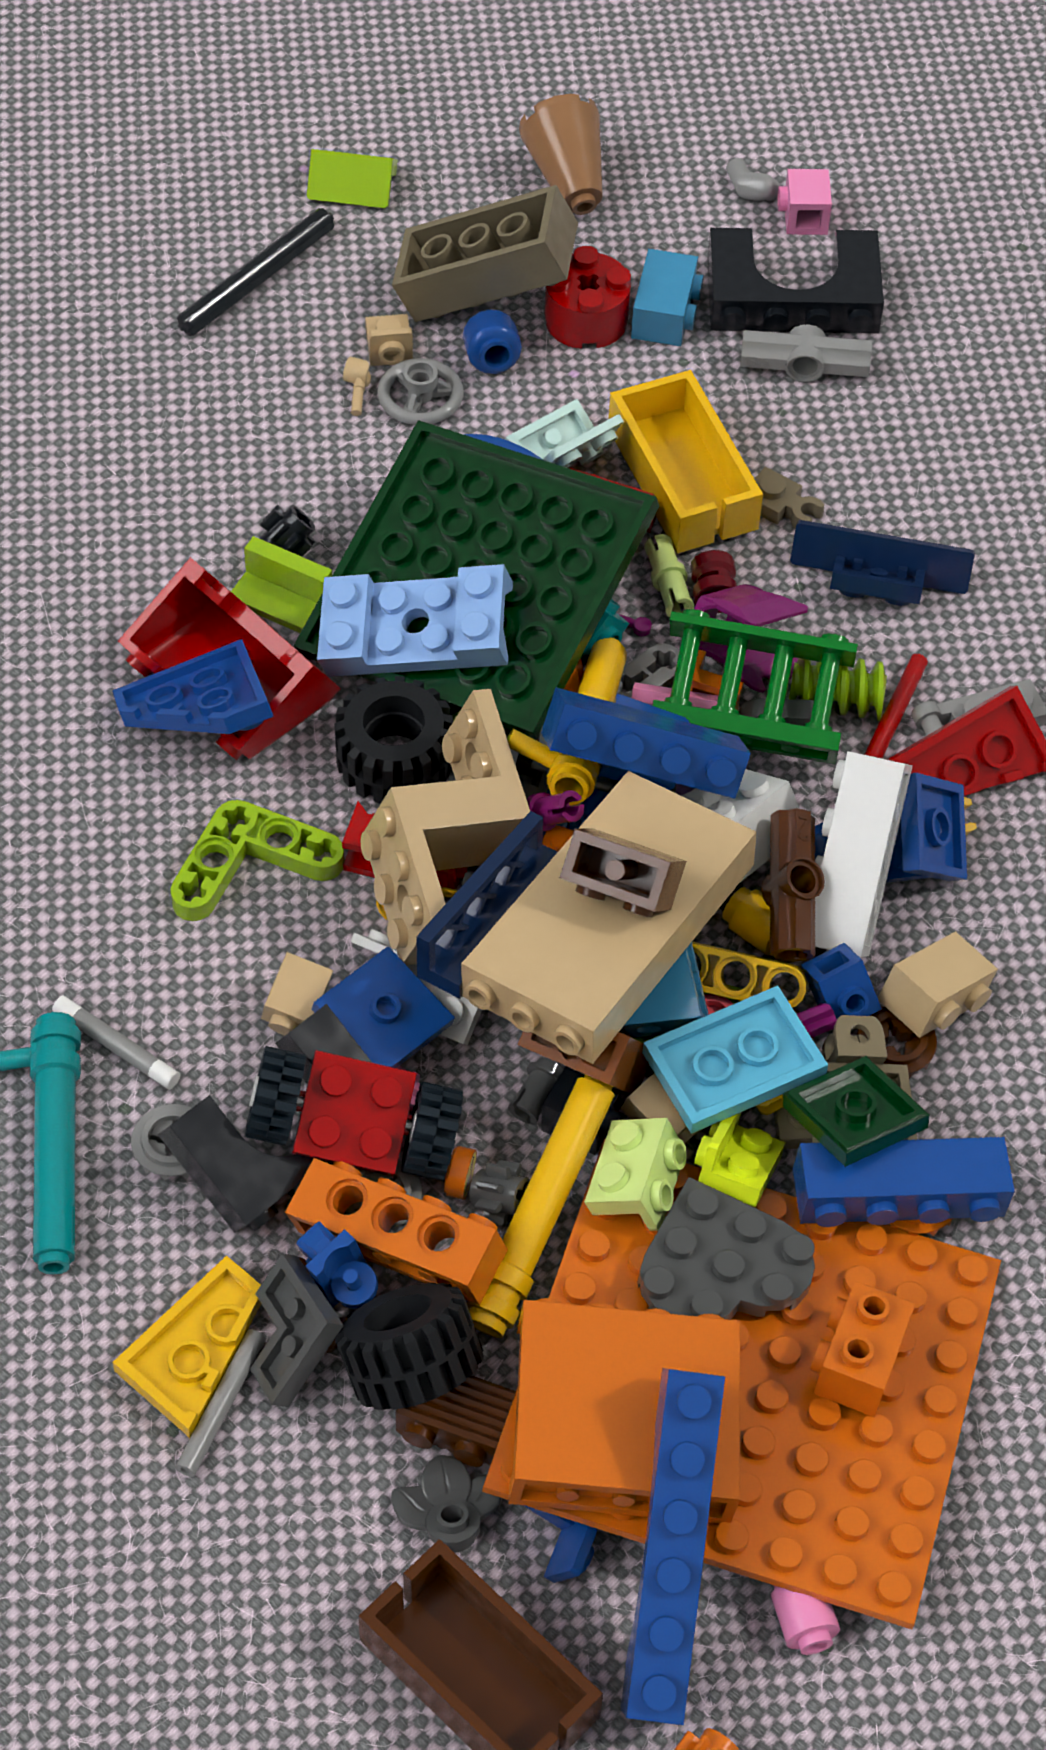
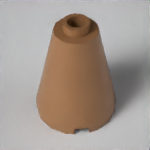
[519,94,603,215]

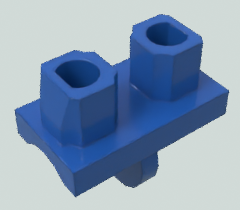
[296,1221,378,1309]

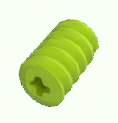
[789,658,887,721]

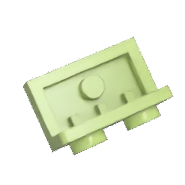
[584,1118,687,1231]

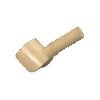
[343,356,371,416]

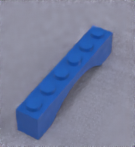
[620,1368,725,1725]

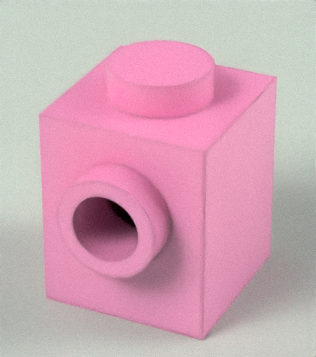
[777,169,832,235]

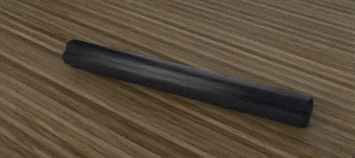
[177,208,334,336]

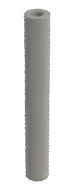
[175,1329,266,1477]

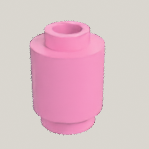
[771,1585,840,1655]

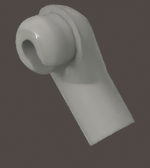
[726,158,780,202]

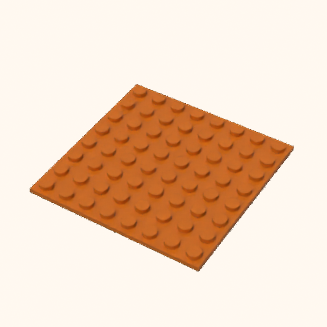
[482,1138,1001,1630]

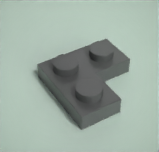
[250,1253,344,1407]

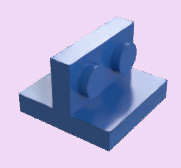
[886,773,967,882]

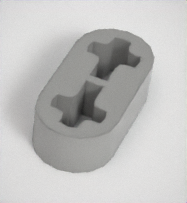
[617,643,680,698]

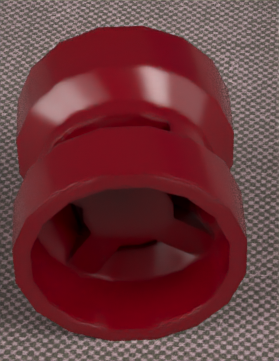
[690,550,738,613]

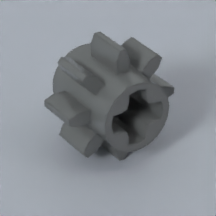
[469,1160,530,1227]

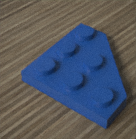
[112,639,274,734]

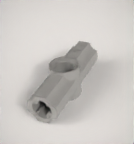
[740,324,872,383]

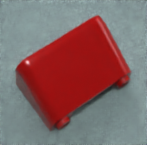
[118,557,341,760]

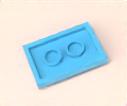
[642,985,828,1134]

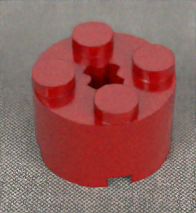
[544,246,631,349]

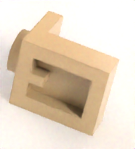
[365,314,413,366]

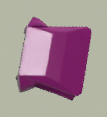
[695,584,808,693]

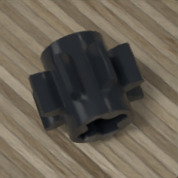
[260,505,315,557]

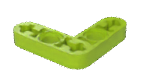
[170,800,345,921]

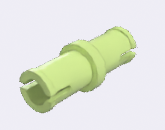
[644,534,694,617]

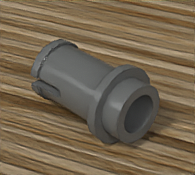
[508,1057,563,1125]

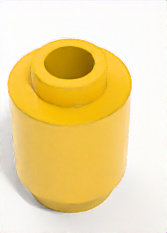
[722,887,771,956]

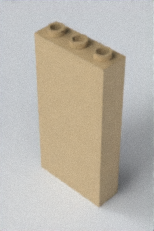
[461,771,757,1064]

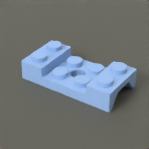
[317,564,513,677]

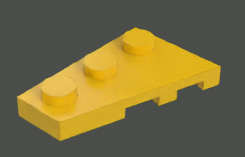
[112,1255,261,1438]

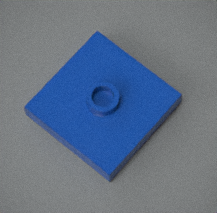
[311,946,455,1068]

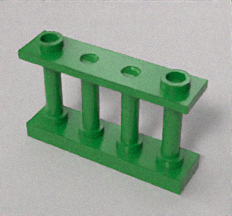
[652,609,858,765]

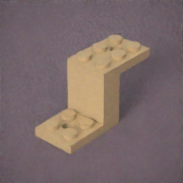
[361,689,530,966]

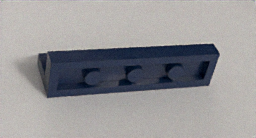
[416,811,557,999]

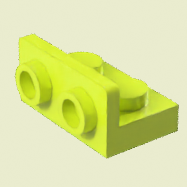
[694,1112,786,1208]

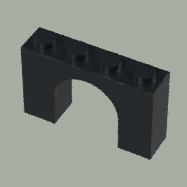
[707,228,884,334]
[158,1004,372,1233]

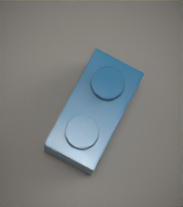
[631,248,704,346]

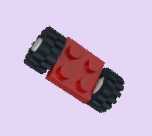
[244,1046,463,1181]

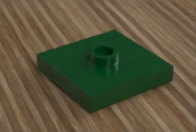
[782,1056,930,1167]

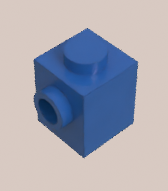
[801,943,882,1020]

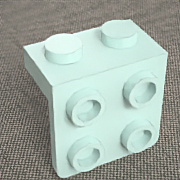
[505,399,624,468]

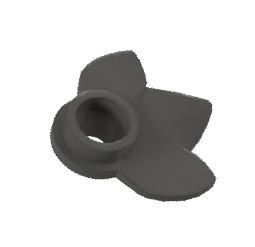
[391,1455,501,1552]

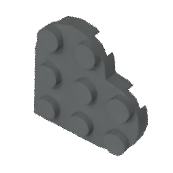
[637,1177,815,1320]

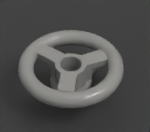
[377,358,464,425]

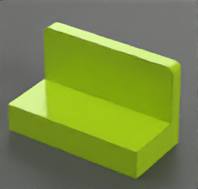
[307,149,398,208]
[231,536,332,633]

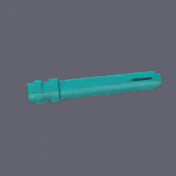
[0,1012,81,1274]

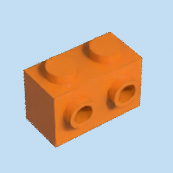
[810,1281,916,1417]

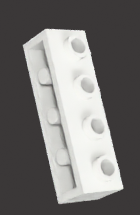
[815,751,913,958]

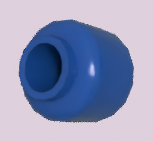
[462,309,522,374]

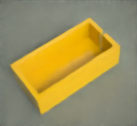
[608,370,763,554]

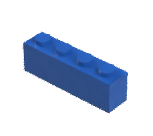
[541,687,751,799]
[792,1137,1015,1227]

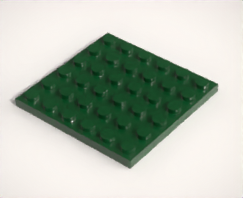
[293,420,660,740]

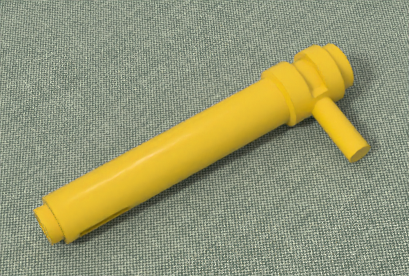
[507,637,627,806]
[467,1074,615,1338]

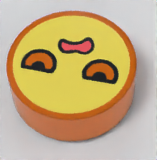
[444,1146,477,1200]

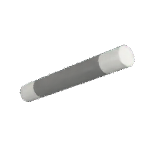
[52,995,181,1090]

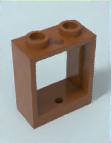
[517,1031,649,1094]

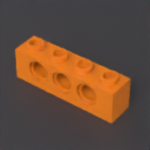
[285,1158,508,1305]

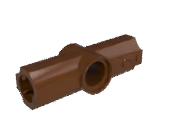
[761,808,825,963]

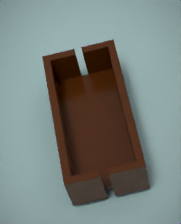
[358,1539,603,1750]

